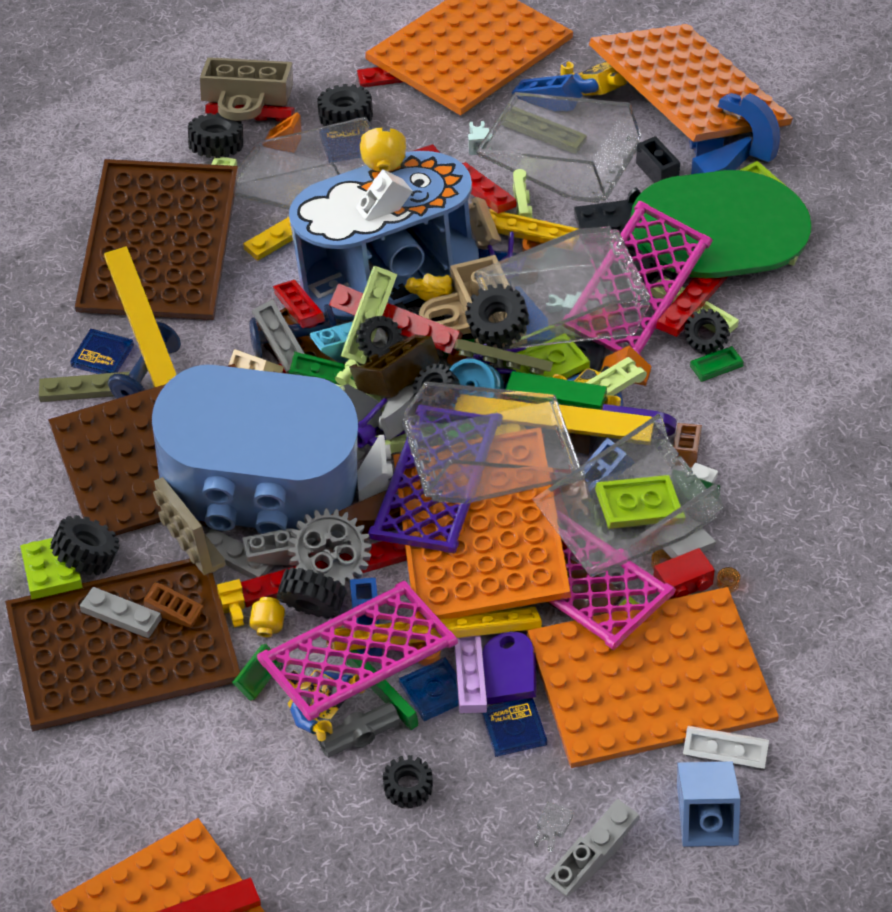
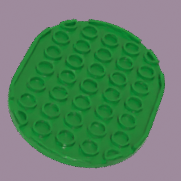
[630,170,811,278]

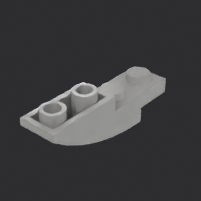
[379,376,421,440]
[243,528,349,565]
[544,798,640,897]

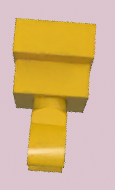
[217,579,245,628]

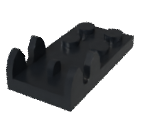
[574,187,641,244]

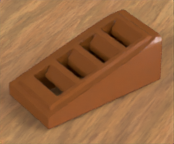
[672,423,702,468]
[143,582,204,628]

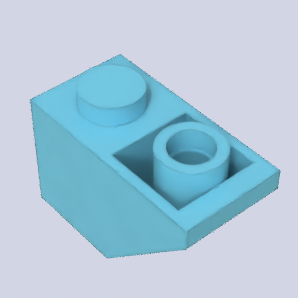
[310,322,353,363]

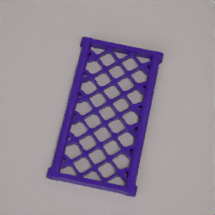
[368,402,503,553]

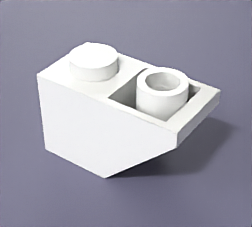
[356,169,413,221]

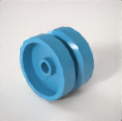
[449,359,504,407]

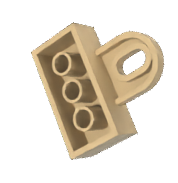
[419,255,527,348]

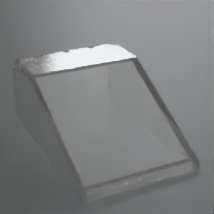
[476,92,642,203]
[235,117,372,210]
[474,226,650,349]
[402,382,583,504]
[533,414,723,577]

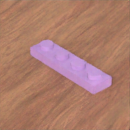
[454,635,487,713]

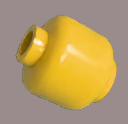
[249,597,285,638]

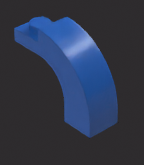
[718,93,780,162]

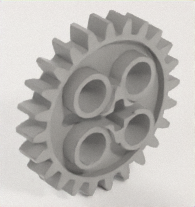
[287,508,371,586]

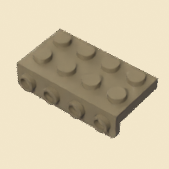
[153,477,226,575]

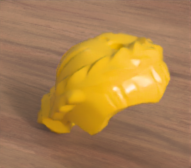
[405,273,454,302]

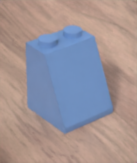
[677,761,740,847]

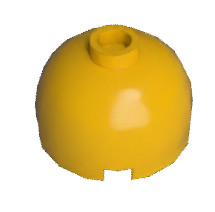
[360,128,406,172]

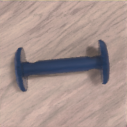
[249,304,337,358]
[108,321,181,399]

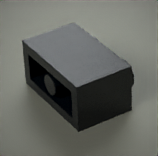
[636,136,680,183]

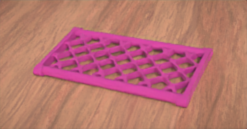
[562,201,713,356]
[549,511,676,650]
[257,581,458,721]

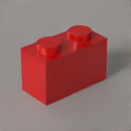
[653,548,715,600]

